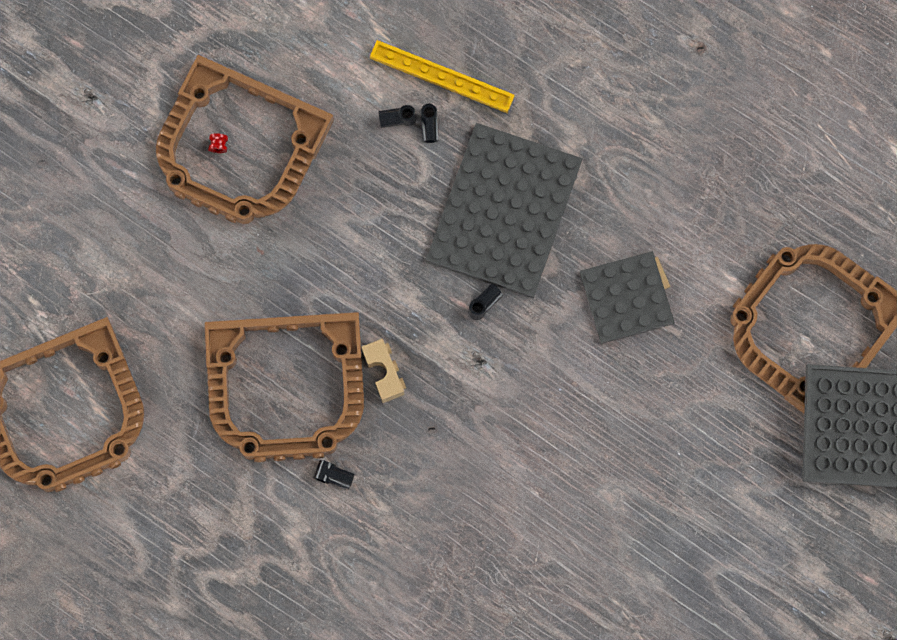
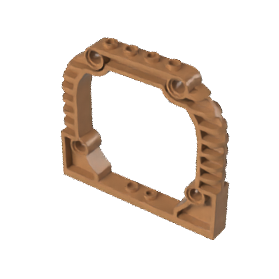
[156,55,334,224]
[730,244,897,413]
[205,312,364,462]
[0,317,144,492]

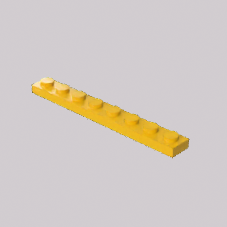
[370,40,515,114]

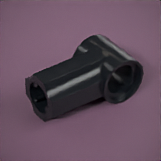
[421,103,439,143]
[379,105,417,128]
[468,284,503,320]
[313,459,355,490]

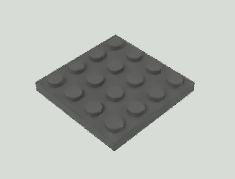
[579,251,675,344]

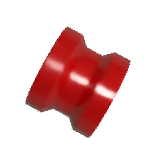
[208,133,228,153]

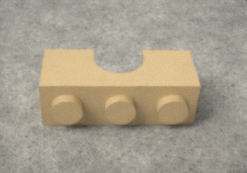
[361,339,406,403]

